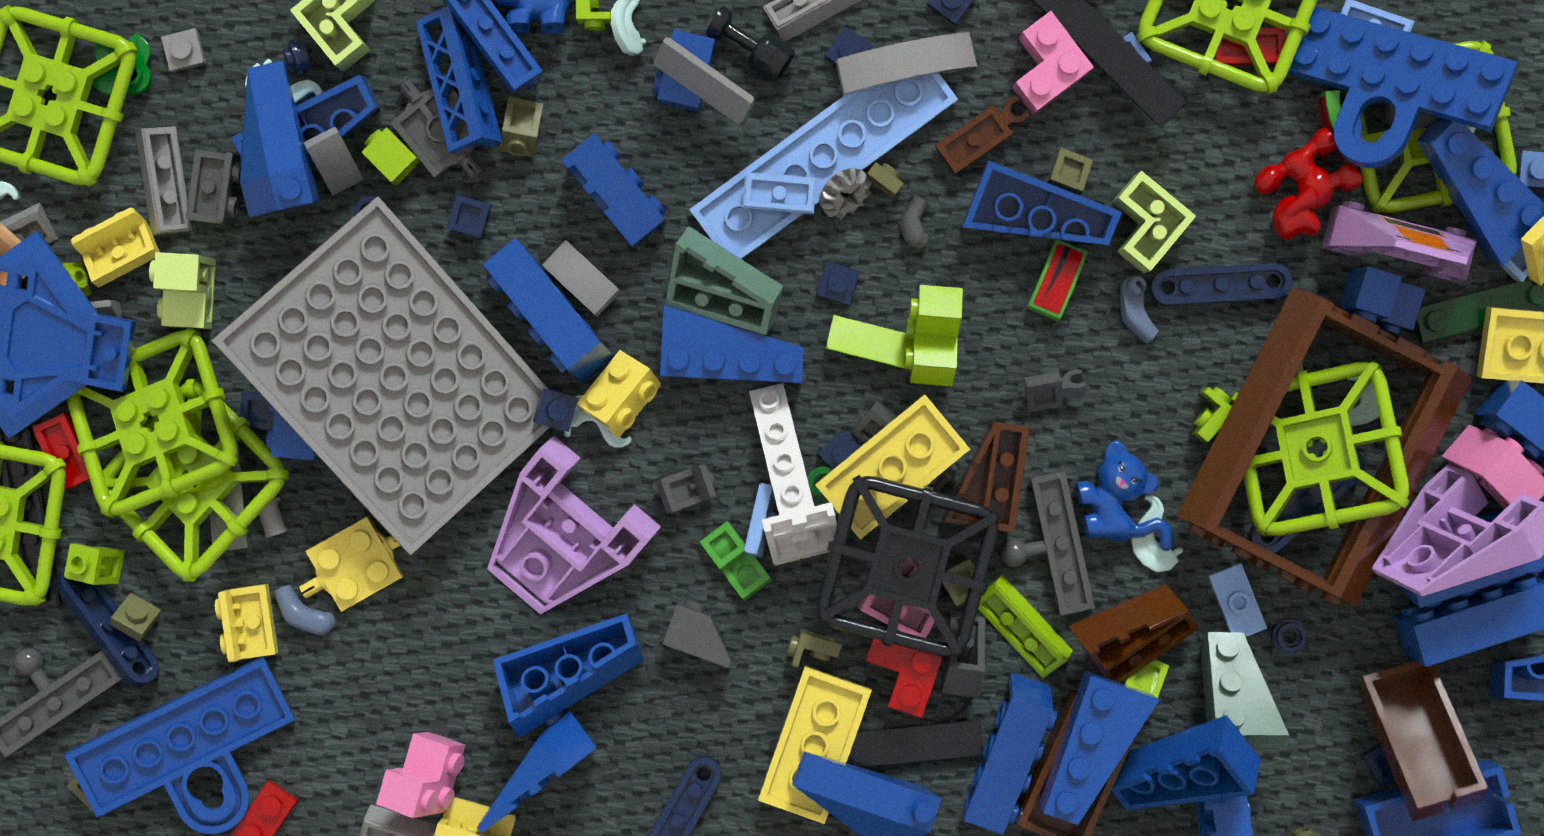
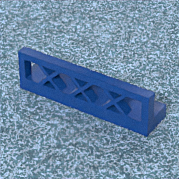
[443,0,543,94]
[416,6,502,154]

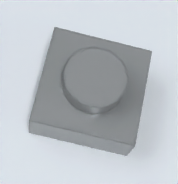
[161,28,206,72]

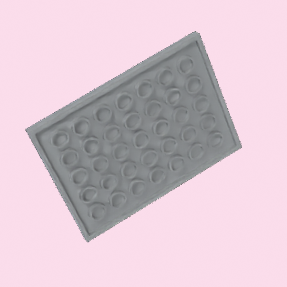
[211,196,550,555]

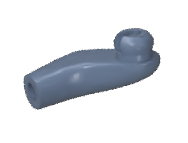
[1120,276,1159,344]
[274,585,335,635]

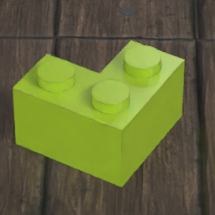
[904,285,963,386]

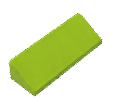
[825,315,912,371]
[978,574,1073,679]

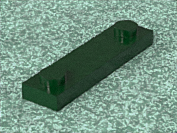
[1415,279,1544,343]

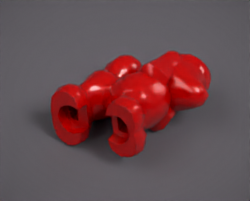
[1254,127,1363,241]

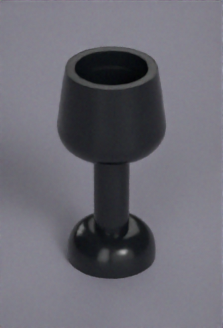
[705,6,795,82]

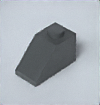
[662,598,732,668]
[942,612,985,698]

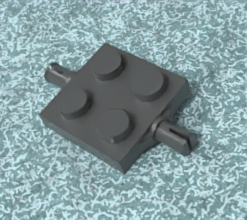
[390,77,483,180]

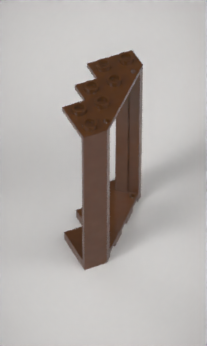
[1176,287,1472,607]

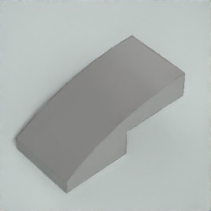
[303,126,364,196]
[542,240,621,317]

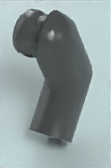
[899,195,929,249]

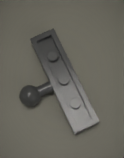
[1000,470,1095,616]
[0,648,123,758]

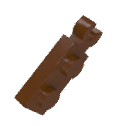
[934,96,1030,175]

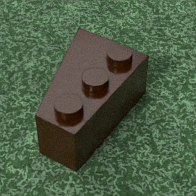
[941,421,1030,533]
[1069,584,1198,683]

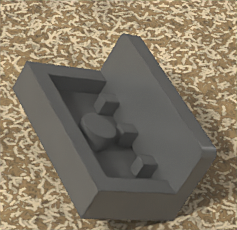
[186,149,241,226]

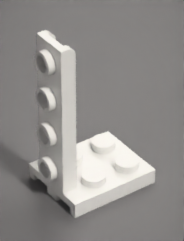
[749,383,837,566]

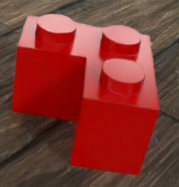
[866,624,943,718]

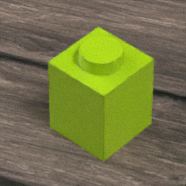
[362,127,421,186]

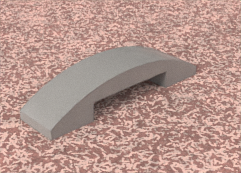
[835,32,977,95]

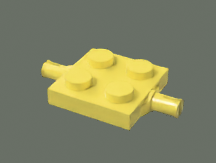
[299,515,404,612]

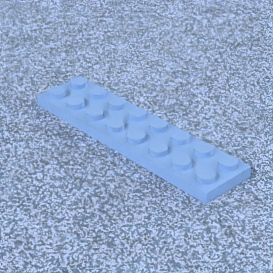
[689,73,958,259]

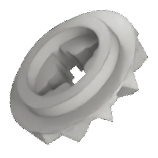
[819,168,872,220]

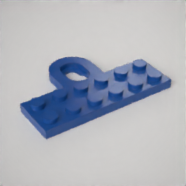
[1287,7,1518,168]
[64,656,295,834]

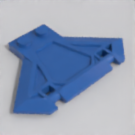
[0,231,136,439]

